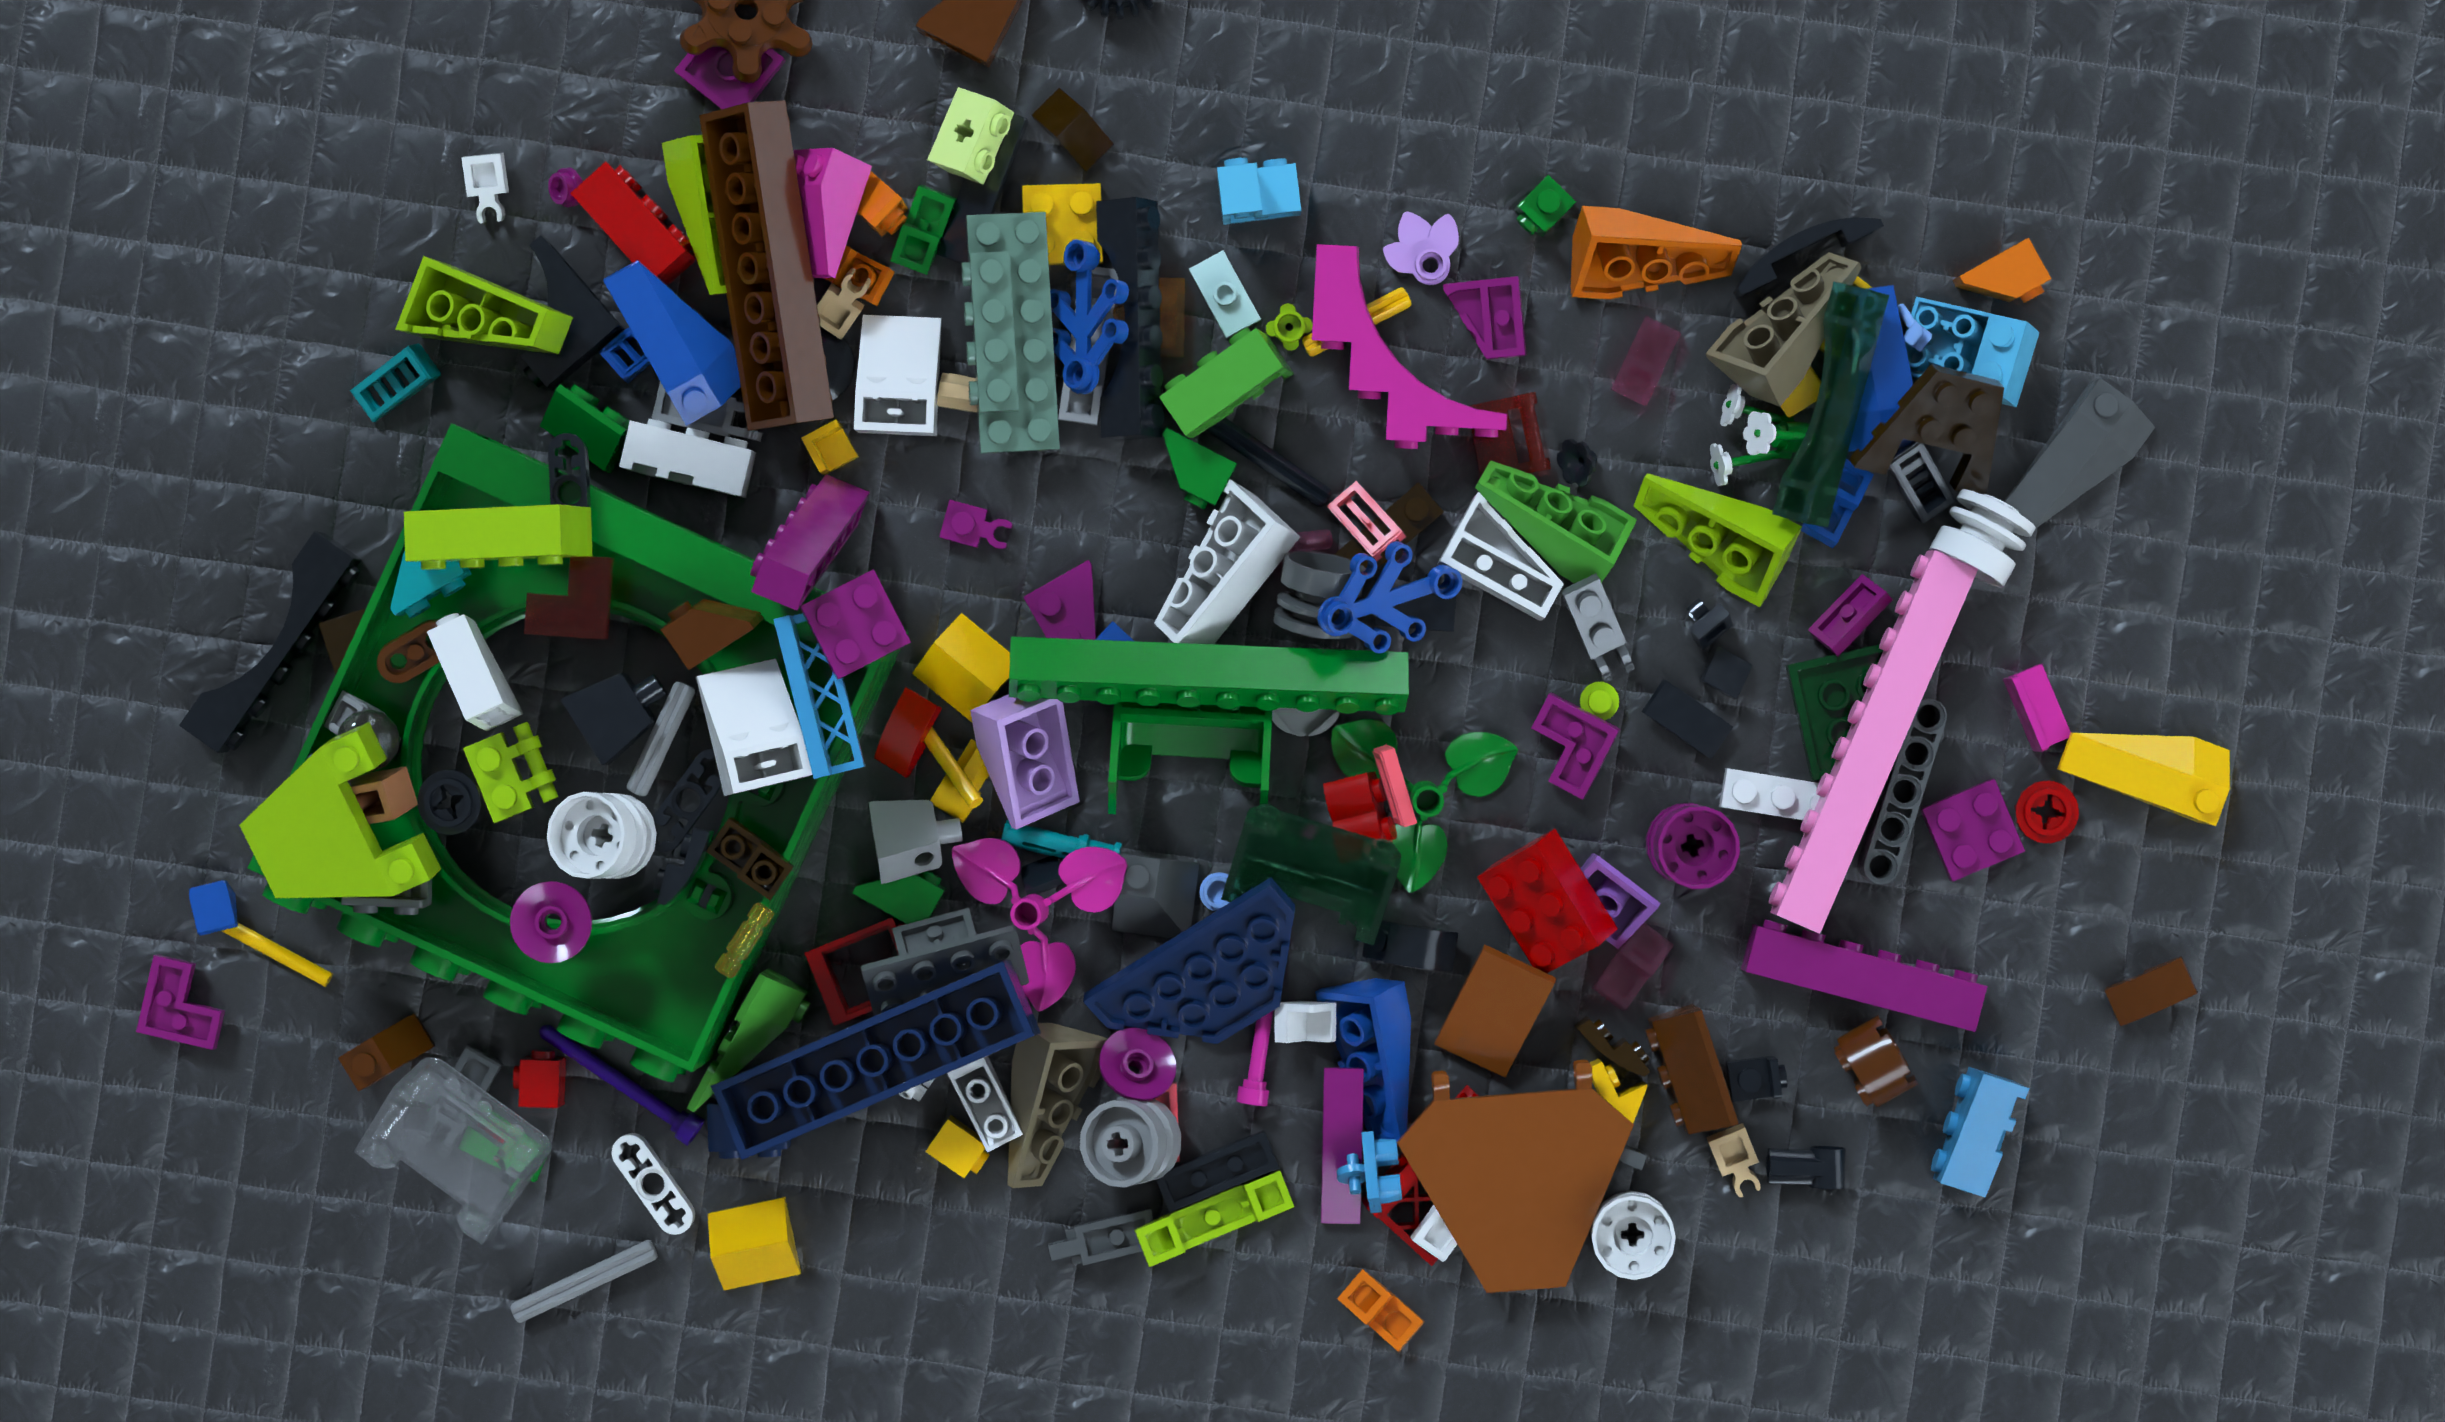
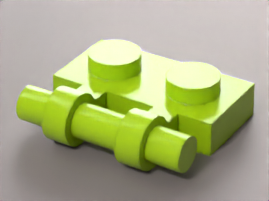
[463,722,559,823]

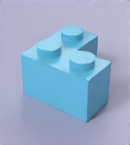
[1217,158,1301,225]

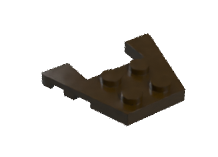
[1849,364,2004,494]

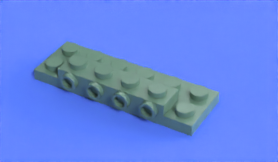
[961,212,1060,454]

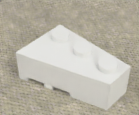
[619,418,756,498]
[1437,492,1564,621]

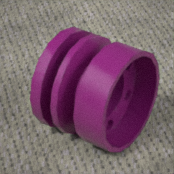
[1646,803,1740,889]

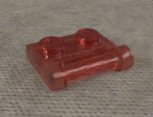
[1469,392,1551,477]

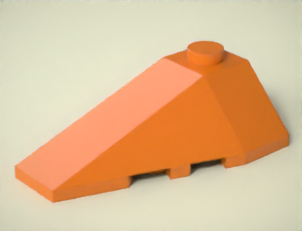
[1571,206,1742,299]

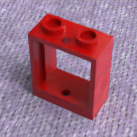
[805,917,906,1026]

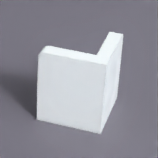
[1275,1000,1336,1043]

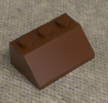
[1644,1004,1739,1134]

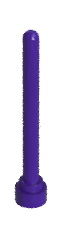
[539,1024,705,1146]

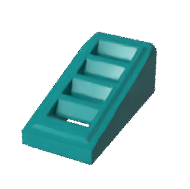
[350,343,441,423]

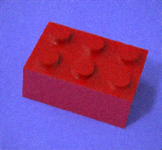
[570,161,696,286]
[1477,829,1618,973]

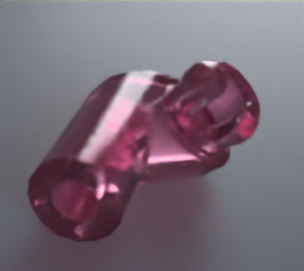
[1289,529,1333,552]

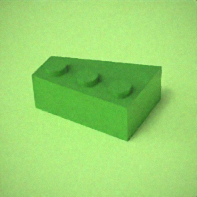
[1159,328,1294,439]

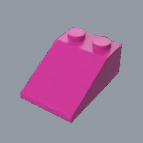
[793,148,872,278]

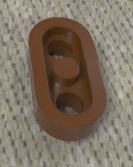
[377,619,440,683]

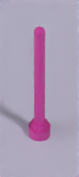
[1236,1010,1274,1106]

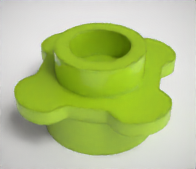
[1266,303,1313,351]

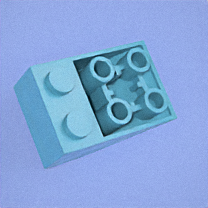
[1905,297,2040,407]

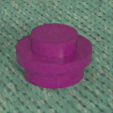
[548,167,583,207]

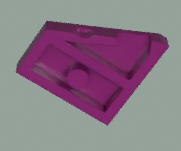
[1443,276,1527,360]
[1023,560,1096,640]

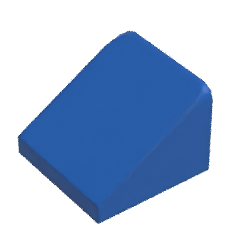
[189,880,238,936]

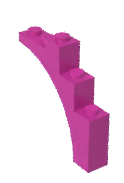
[1312,244,1508,449]

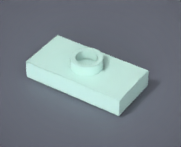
[1189,250,1261,339]

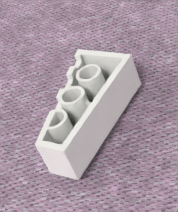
[1154,479,1300,644]

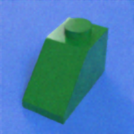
[1163,428,1237,510]
[852,871,947,924]

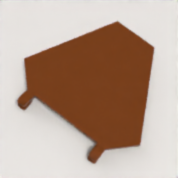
[1397,1059,1634,1293]

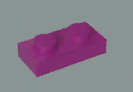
[1808,574,1893,656]

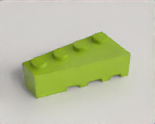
[395,256,573,354]
[404,504,593,570]

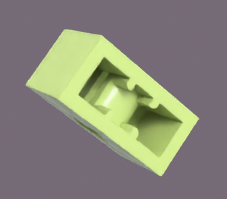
[927,87,1014,185]

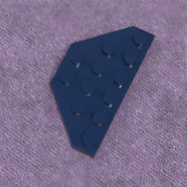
[1083,877,1295,1044]

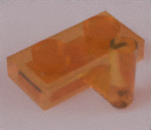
[1113,278,1185,358]

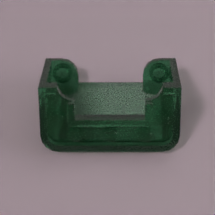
[1221,804,1401,945]

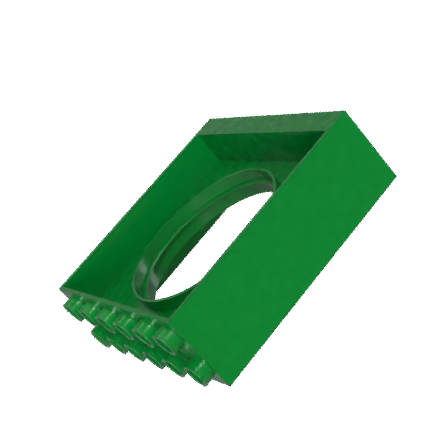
[247,423,909,1082]

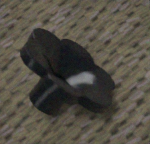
[1557,439,1597,487]

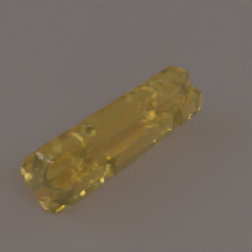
[715,902,774,978]

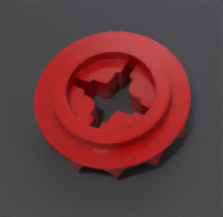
[2014,781,2079,843]

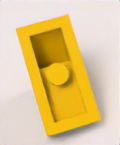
[1589,1058,1647,1123]

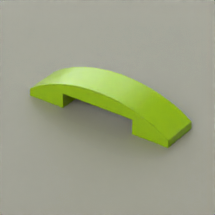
[1134,1170,1294,1267]

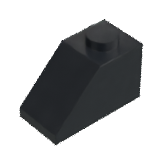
[1373,574,1457,632]

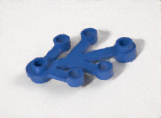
[1050,239,1129,395]
[1317,541,1462,654]

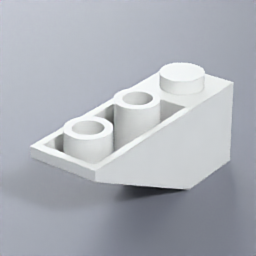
[947,1056,1023,1153]

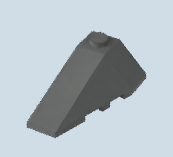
[2004,378,2155,528]

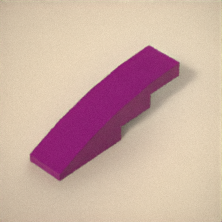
[1321,1067,1364,1224]

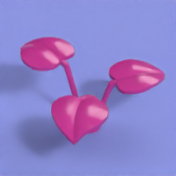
[952,838,1128,1012]

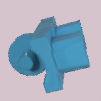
[1336,1131,1402,1213]

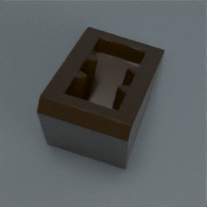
[1031,88,1114,172]

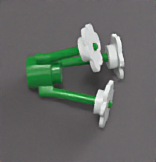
[1710,384,1811,486]

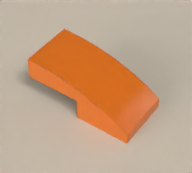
[1337,1269,1425,1352]

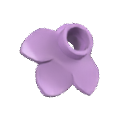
[1383,212,1459,285]

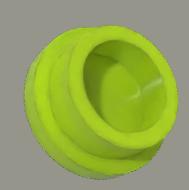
[1580,682,1619,720]

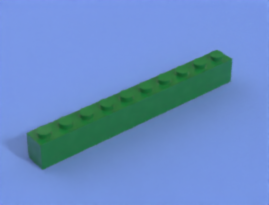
[1009,637,1409,715]

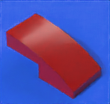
[874,687,942,778]

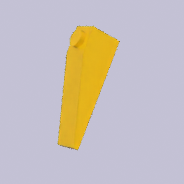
[2057,733,2230,826]

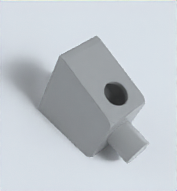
[868,800,963,884]

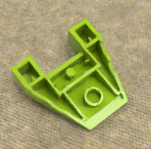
[239,722,441,898]

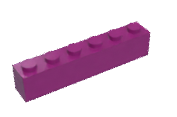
[750,474,870,611]
[1741,919,1988,1032]

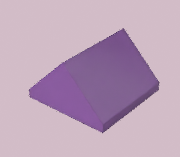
[1581,853,1661,949]

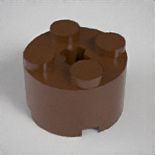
[1834,1015,1919,1107]

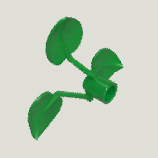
[1331,718,1518,893]

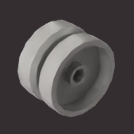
[1080,1098,1181,1187]

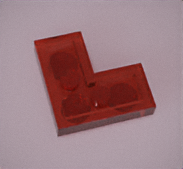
[524,557,614,640]

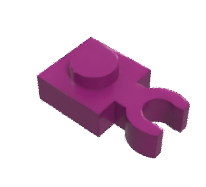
[939,499,1013,549]

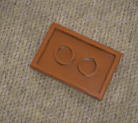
[1434,944,1556,1077]

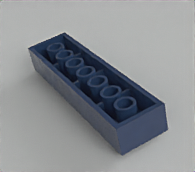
[711,960,1041,1160]

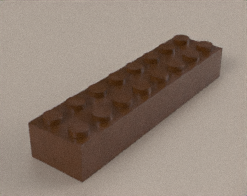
[699,100,834,431]

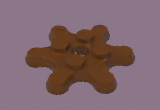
[680,0,813,84]

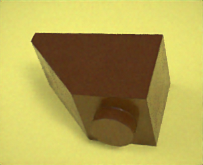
[661,599,764,670]
[338,1013,435,1092]

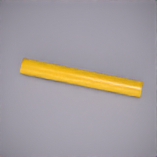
[924,727,983,809]
[222,922,333,987]

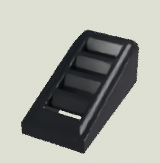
[1889,441,1956,524]

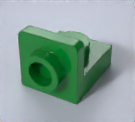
[1514,175,1576,237]

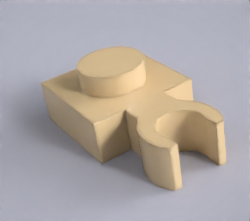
[817,268,871,340]
[1706,1123,1761,1197]

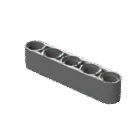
[1857,698,1947,885]

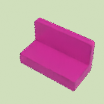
[2003,664,2071,752]

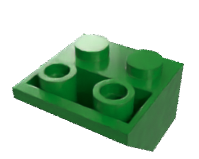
[540,383,630,473]

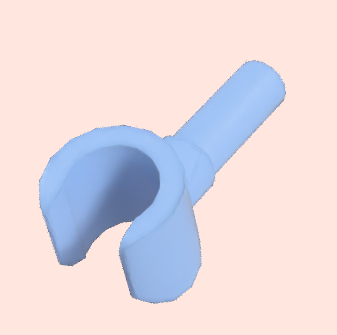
[1898,304,1932,352]

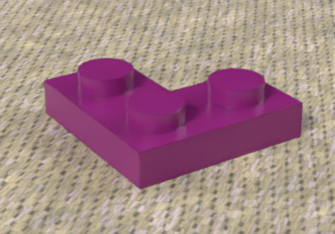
[1531,692,1621,800]
[136,955,225,1050]

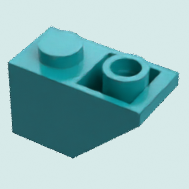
[390,551,472,619]

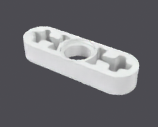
[612,1133,695,1235]

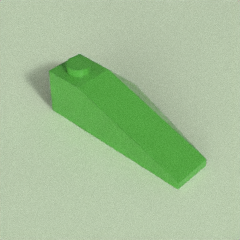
[1475,460,1637,583]

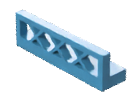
[773,613,865,779]

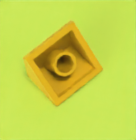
[912,613,1010,722]
[708,1197,801,1290]

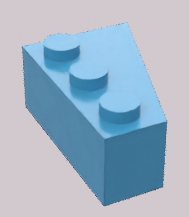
[1931,1067,2030,1198]

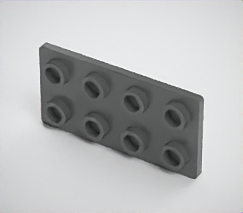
[861,908,1029,1016]

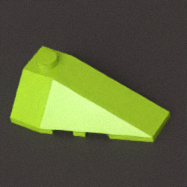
[662,135,727,295]
[1634,473,1802,607]

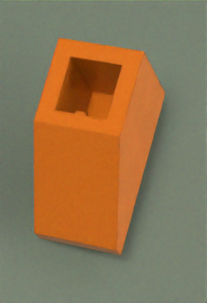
[857,171,909,237]

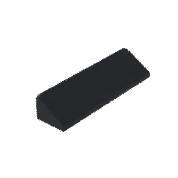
[936,114,1028,264]

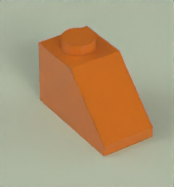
[1952,238,2052,303]

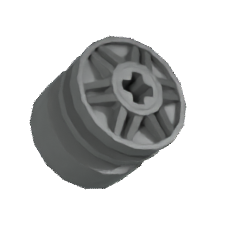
[1273,551,1366,639]

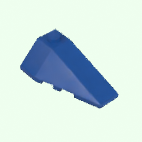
[603,260,741,426]

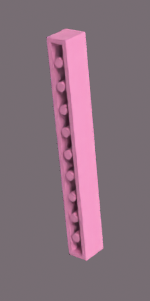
[1769,550,1978,934]

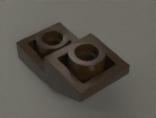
[706,817,794,900]
[1574,1016,1650,1077]

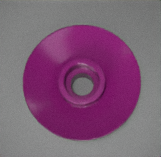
[510,881,592,963]
[1099,1027,1176,1101]

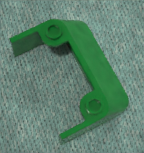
[1108,702,1272,823]

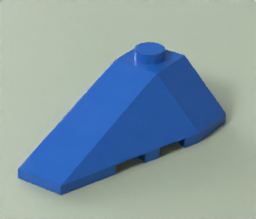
[1827,285,1913,452]
[1315,978,1411,1145]

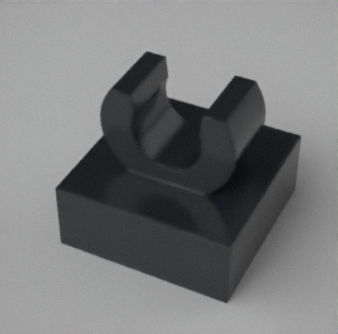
[1686,598,1733,650]

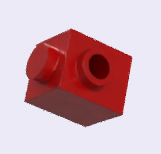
[513,1049,566,1108]

